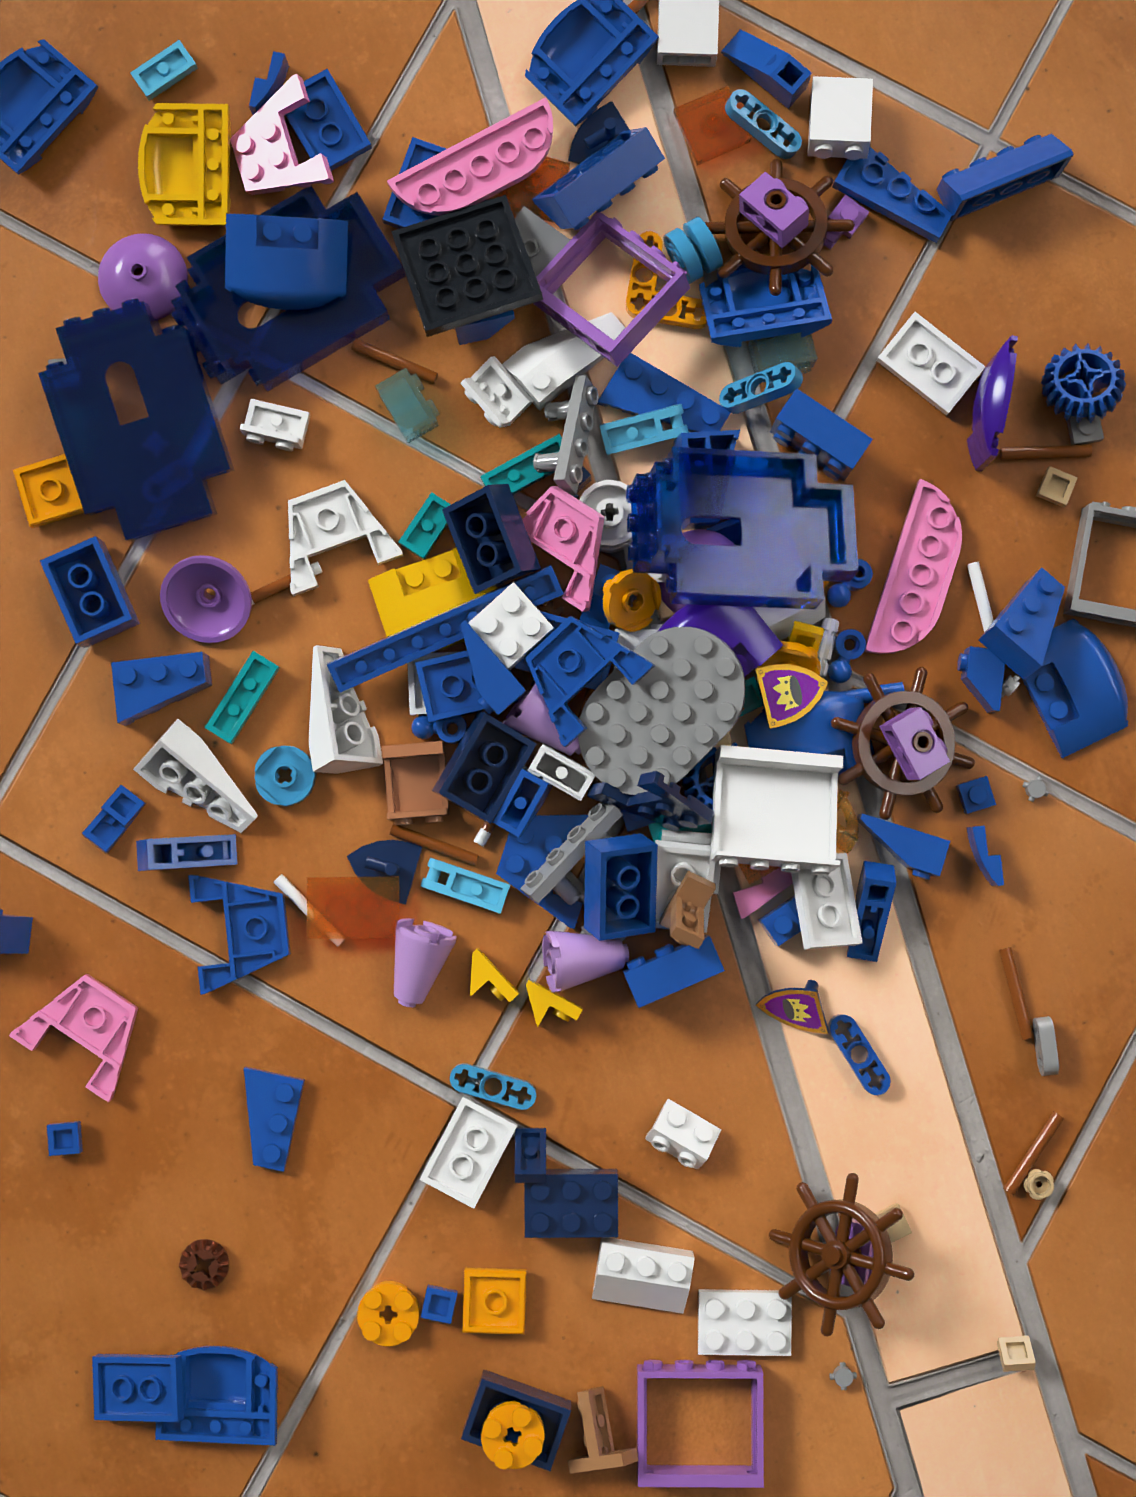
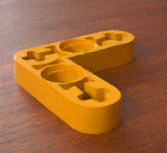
[626,231,707,329]

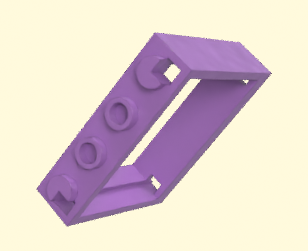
[533,212,690,367]
[637,1360,764,1488]

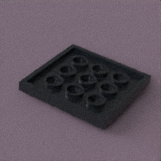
[391,195,543,337]

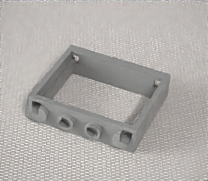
[1063,501,1136,628]

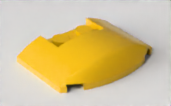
[138,103,231,226]
[368,547,486,650]

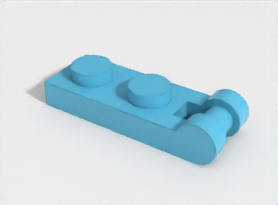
[599,404,689,455]
[420,857,510,914]

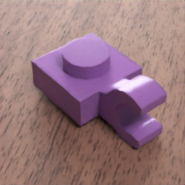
[824,194,869,250]

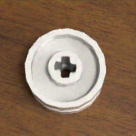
[579,480,643,553]

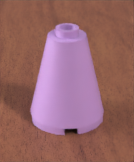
[503,681,581,756]
[394,918,457,1008]
[542,931,629,993]

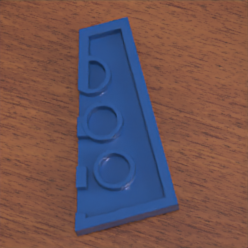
[832,147,953,244]
[597,353,731,432]

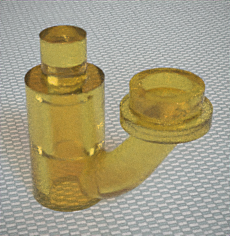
[836,789,859,854]

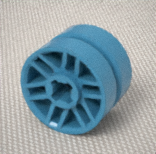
[663,217,723,284]

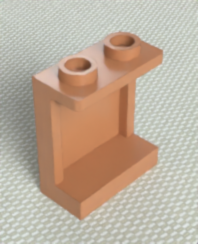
[381,741,450,825]

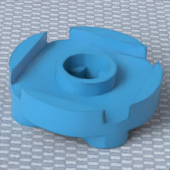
[254,745,317,806]

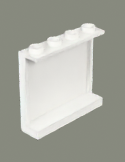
[711,745,843,875]

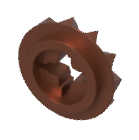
[179,1239,229,1290]

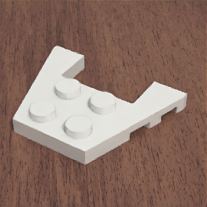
[288,480,404,596]

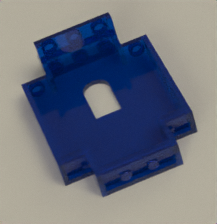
[171,185,406,392]
[38,299,235,541]
[626,447,859,609]

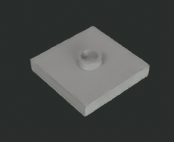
[515,206,570,277]

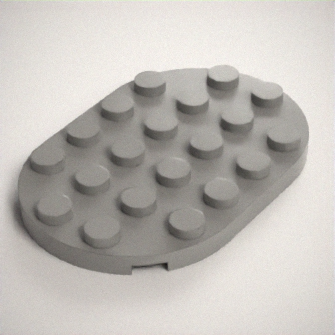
[578,627,745,795]

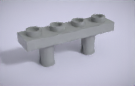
[533,375,599,495]
[520,802,623,905]

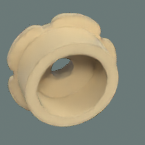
[1024,1169,1054,1200]

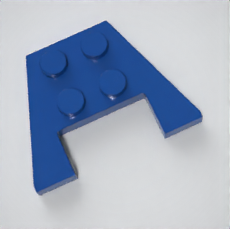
[525,616,655,747]
[496,815,588,929]
[188,875,291,994]

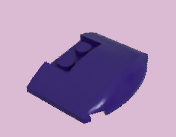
[967,335,1018,472]
[657,587,783,676]

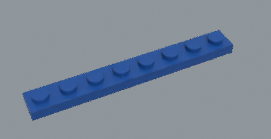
[327,565,564,693]

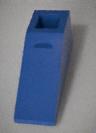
[721,29,812,109]

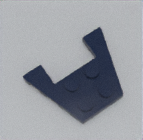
[587,771,714,831]

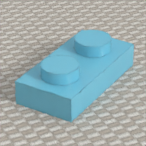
[130,40,198,101]

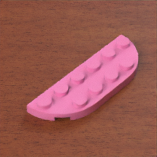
[387,97,553,216]
[865,479,962,654]

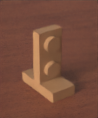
[659,871,716,949]
[568,1386,639,1474]

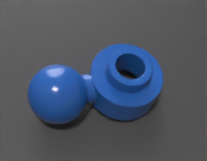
[827,559,873,608]
[828,629,866,683]
[411,715,468,744]

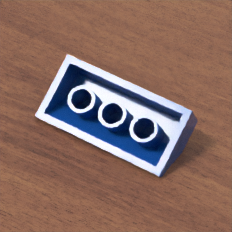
[532,127,665,230]
[936,134,1074,222]

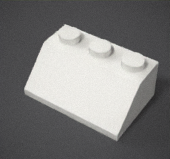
[592,1237,695,1314]

